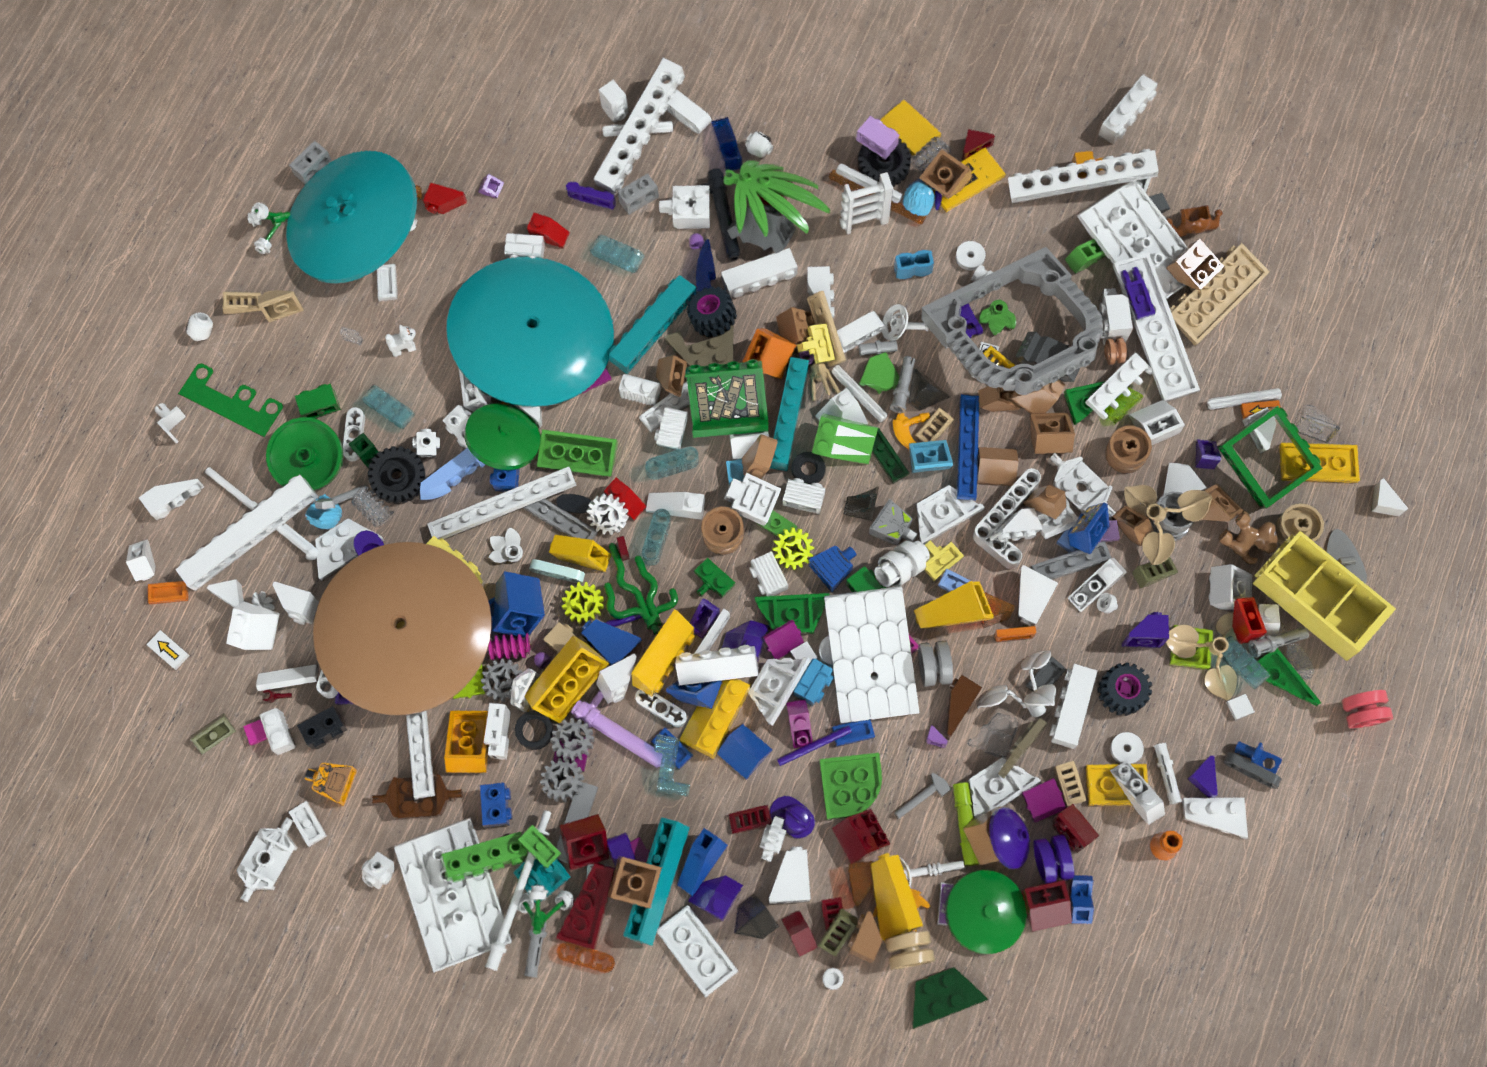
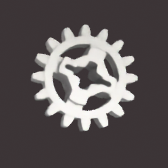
[586,493,629,535]
[760,816,786,862]

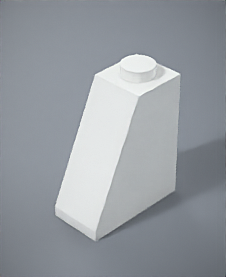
[1018,565,1058,627]
[769,847,810,904]

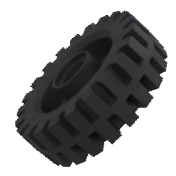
[858,138,911,187]
[368,446,426,504]

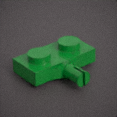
[694,557,736,598]

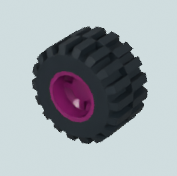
[687,286,737,337]
[1098,662,1152,716]

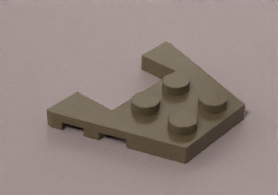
[664,325,734,367]

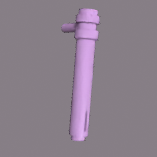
[571,690,668,769]

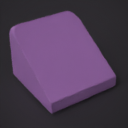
[478,174,504,198]
[926,725,948,748]

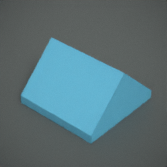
[909,440,953,473]

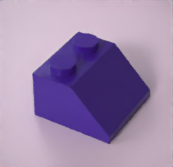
[1122,612,1169,648]

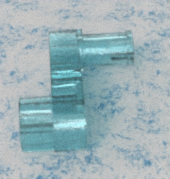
[654,734,690,797]

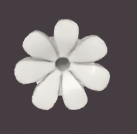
[252,591,275,611]

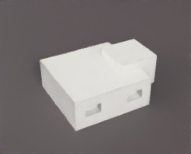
[724,473,781,526]
[484,703,511,760]

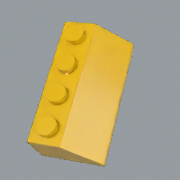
[631,609,695,696]
[524,636,609,723]
[679,678,750,759]

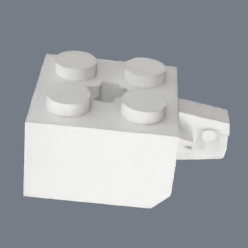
[659,186,710,229]
[1099,288,1133,345]

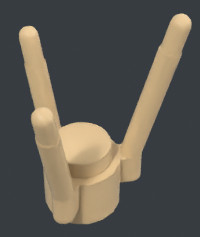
[809,363,840,401]

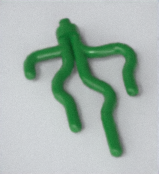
[604,543,678,635]

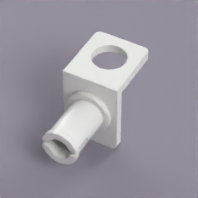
[155,403,186,444]

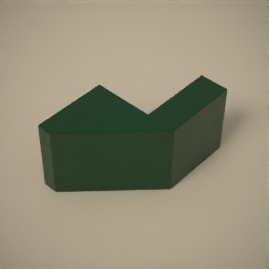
[348,433,379,469]

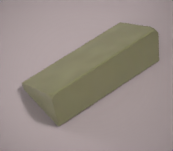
[190,713,236,755]

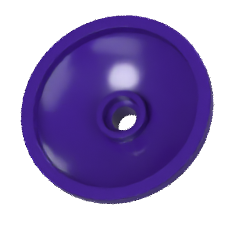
[989,807,1030,869]

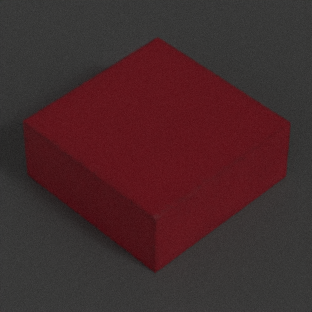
[617,536,630,561]

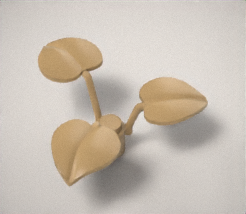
[1124,485,1212,565]
[1166,612,1238,700]

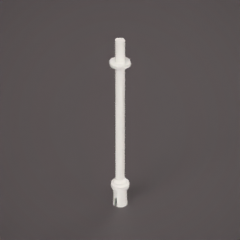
[485,810,551,971]

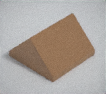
[977,447,1018,486]

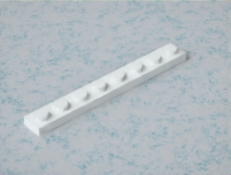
[427,467,577,539]

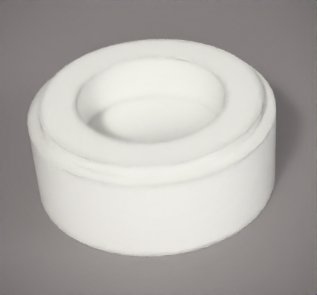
[822,968,843,990]

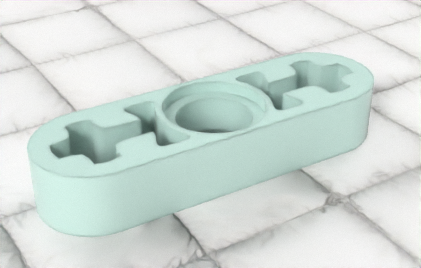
[529,559,585,584]

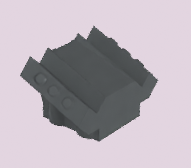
[727,203,796,254]
[1015,331,1081,382]

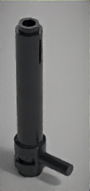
[696,168,741,261]

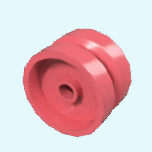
[1341,690,1394,729]

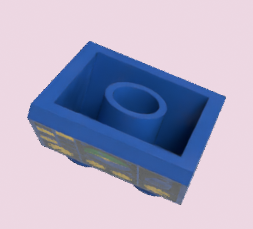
[1068,503,1110,554]

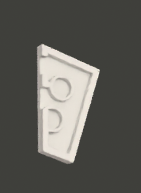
[1182,798,1248,839]

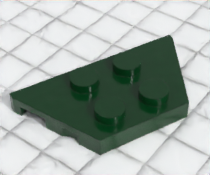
[912,967,988,1029]

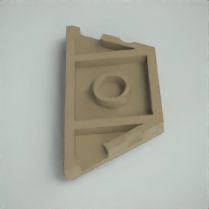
[998,718,1048,779]

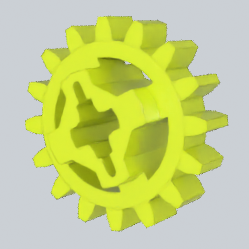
[772,527,814,570]
[562,582,604,624]

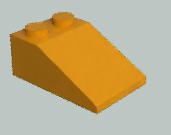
[444,711,489,773]

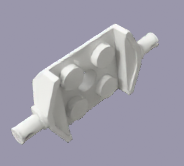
[1049,453,1116,518]
[236,817,297,902]

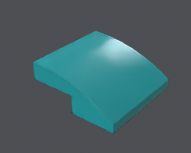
[513,858,571,903]

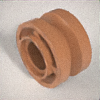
[1104,338,1127,365]

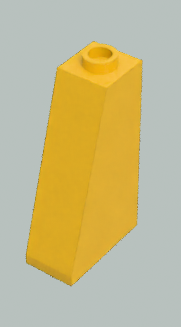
[914,581,994,628]
[871,853,923,941]

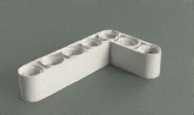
[973,468,1041,569]

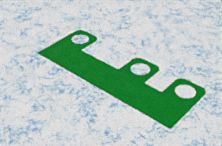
[178,363,283,437]

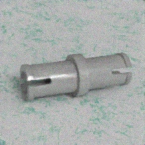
[859,340,897,356]

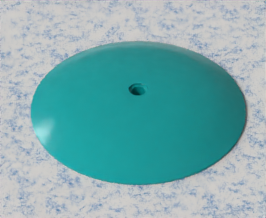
[446,257,614,407]

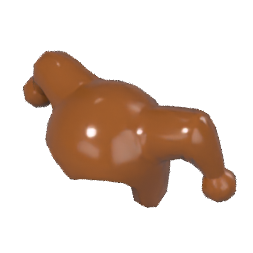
[1166,205,1223,238]

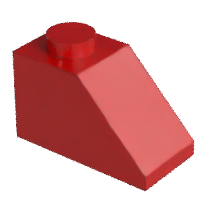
[423,182,467,214]
[527,212,570,248]
[604,477,646,521]
[1232,597,1267,644]

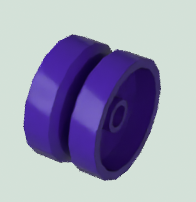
[1033,834,1074,884]

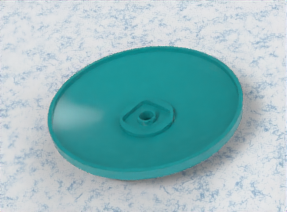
[286,151,417,283]

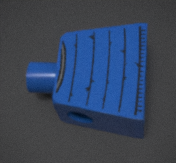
[808,546,857,593]

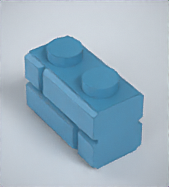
[793,658,834,706]

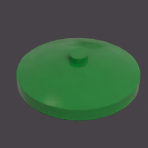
[464,404,541,470]
[266,417,343,492]
[945,870,1027,954]

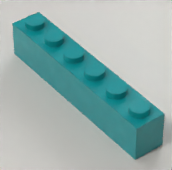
[609,275,697,374]
[770,357,809,472]
[623,817,690,946]

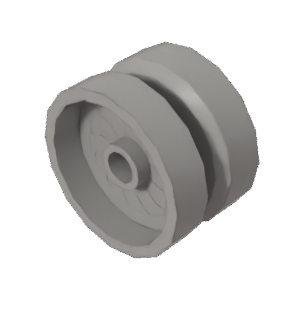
[918,640,953,687]

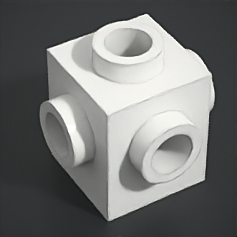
[412,429,440,457]
[362,852,394,889]

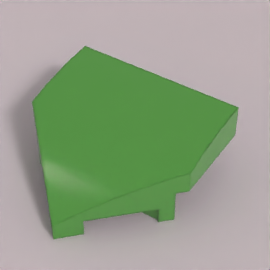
[859,352,899,394]

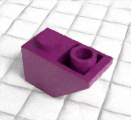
[786,699,813,748]

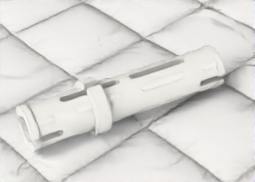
[1154,743,1182,805]

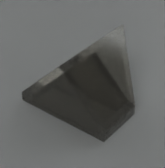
[908,369,950,410]
[843,486,879,521]
[734,894,779,939]

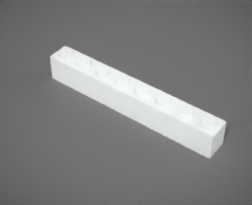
[176,475,318,591]

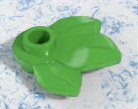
[979,300,1016,336]

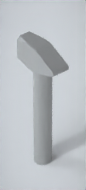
[314,485,369,509]
[894,773,951,819]

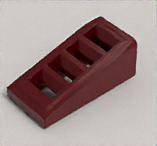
[728,805,772,834]
[821,897,848,943]

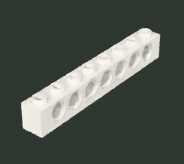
[594,58,685,194]
[1008,149,1158,203]

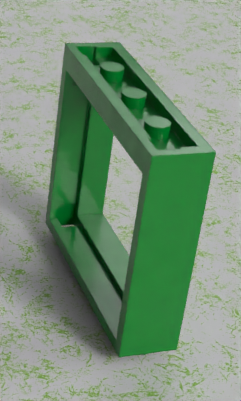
[1217,406,1323,509]

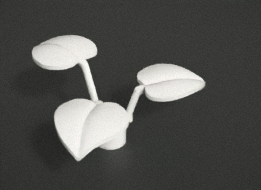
[977,650,1056,717]

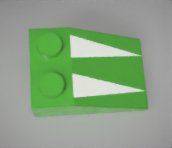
[812,413,878,464]

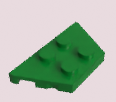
[755,593,830,634]

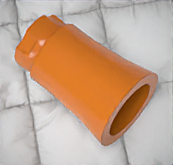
[1150,831,1183,861]

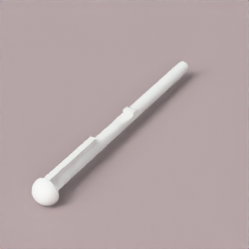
[205,467,318,560]

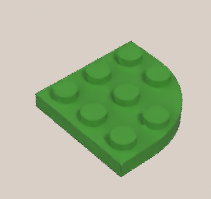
[819,753,882,820]

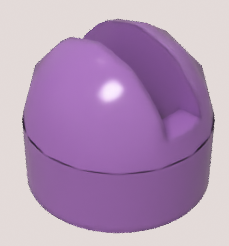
[689,233,705,249]
[534,652,551,670]

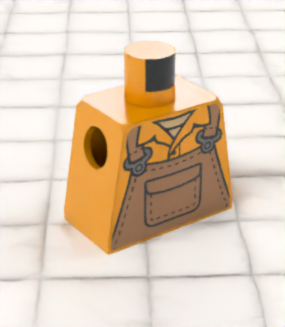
[305,763,357,806]

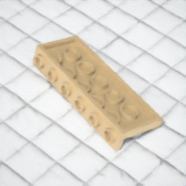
[1170,243,1270,346]

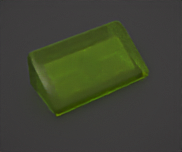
[1104,387,1144,424]

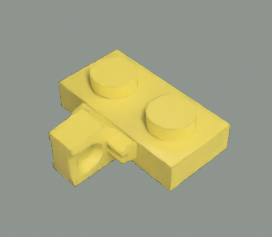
[797,323,835,364]
[925,540,964,581]

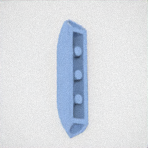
[420,448,485,500]

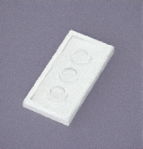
[657,905,738,997]

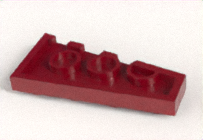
[555,863,615,950]

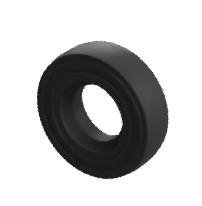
[792,452,826,484]

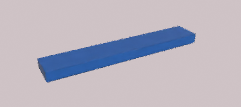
[957,394,979,501]

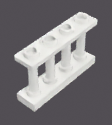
[840,172,893,234]

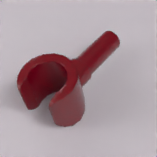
[263,690,292,703]

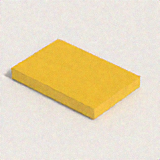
[880,100,942,158]
[1085,764,1148,806]

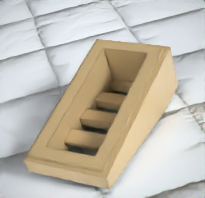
[223,292,261,314]
[915,407,954,442]
[1053,761,1086,807]

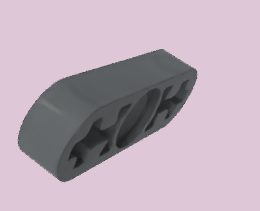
[1224,752,1282,789]

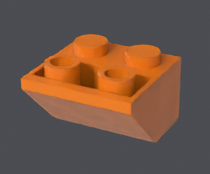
[742,329,797,379]

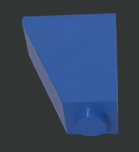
[580,619,642,666]

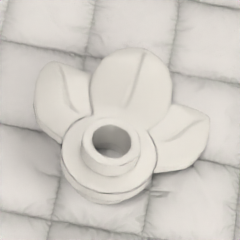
[489,528,523,563]

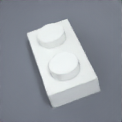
[289,801,327,847]

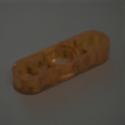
[557,942,615,973]

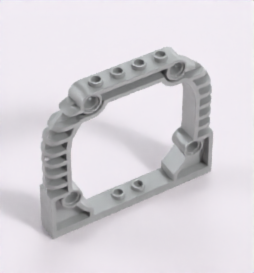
[921,247,1103,395]

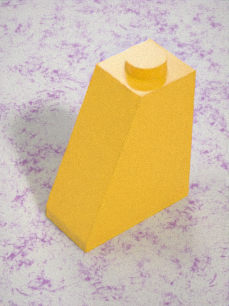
[549,535,611,572]

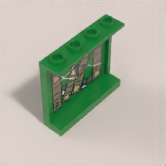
[685,359,769,438]

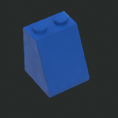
[492,571,545,637]

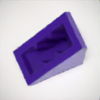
[1195,439,1221,470]
[690,598,720,639]
[1188,755,1218,798]

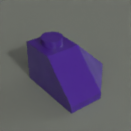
[722,620,769,663]
[688,875,743,922]

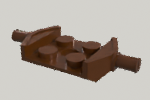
[372,774,463,819]

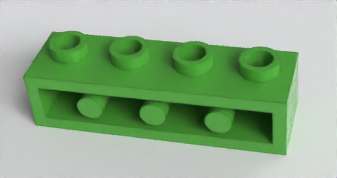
[441,832,528,883]

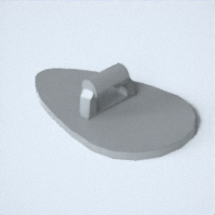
[1326,529,1367,584]

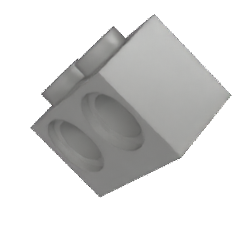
[289,141,332,184]
[617,174,659,215]

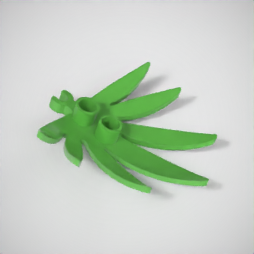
[724,160,830,237]

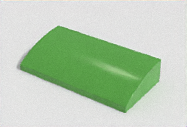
[537,430,618,477]

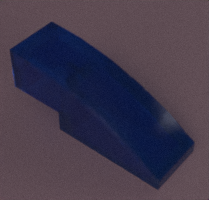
[711,117,743,171]
[696,239,716,291]

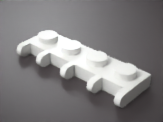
[1085,353,1152,420]

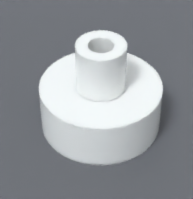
[1097,593,1118,614]

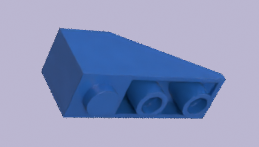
[677,828,728,896]

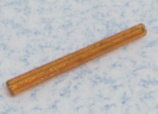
[829,169,926,225]

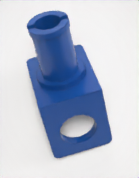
[1234,741,1282,774]

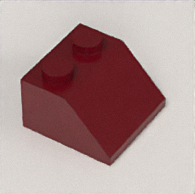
[560,814,609,870]

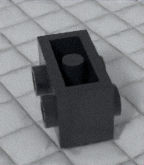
[297,706,348,749]

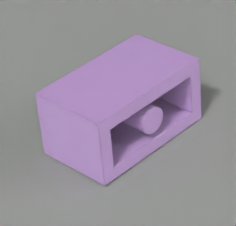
[856,116,899,159]

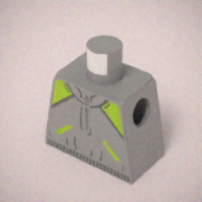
[869,499,918,545]

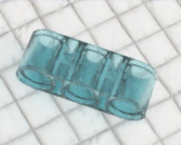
[590,235,645,273]
[361,384,415,429]
[645,447,699,480]
[642,509,671,566]
[1222,636,1270,690]

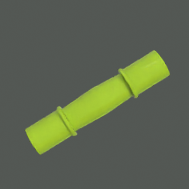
[953,783,979,866]

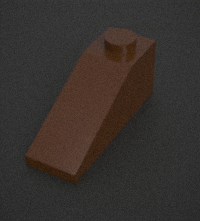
[946,675,982,740]

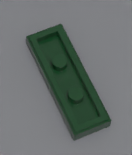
[872,427,909,484]

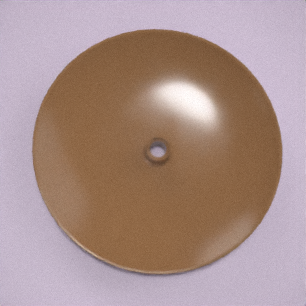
[313,542,491,715]

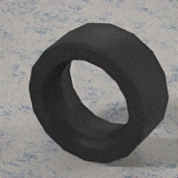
[515,710,554,750]

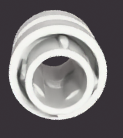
[874,541,930,587]

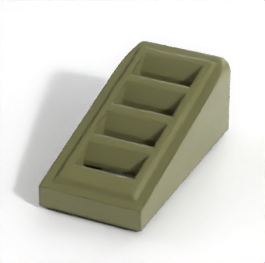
[1132,557,1178,588]
[818,908,858,957]

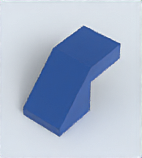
[1070,875,1094,924]

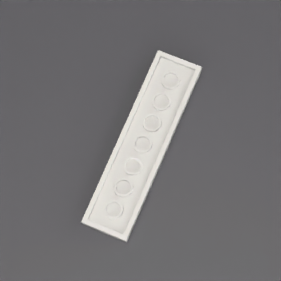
[1112,253,1200,402]

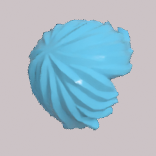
[903,182,935,216]
[305,494,342,529]

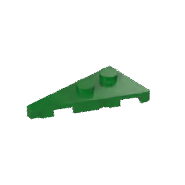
[1064,381,1106,425]
[1245,648,1322,706]

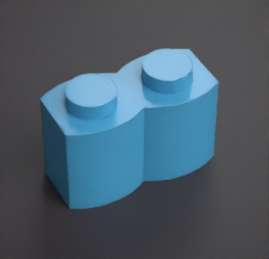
[894,250,934,279]

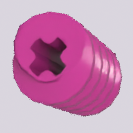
[489,633,530,660]

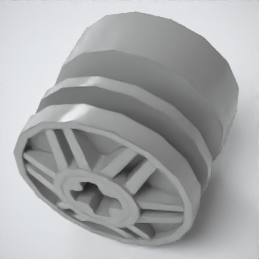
[1149,491,1193,541]

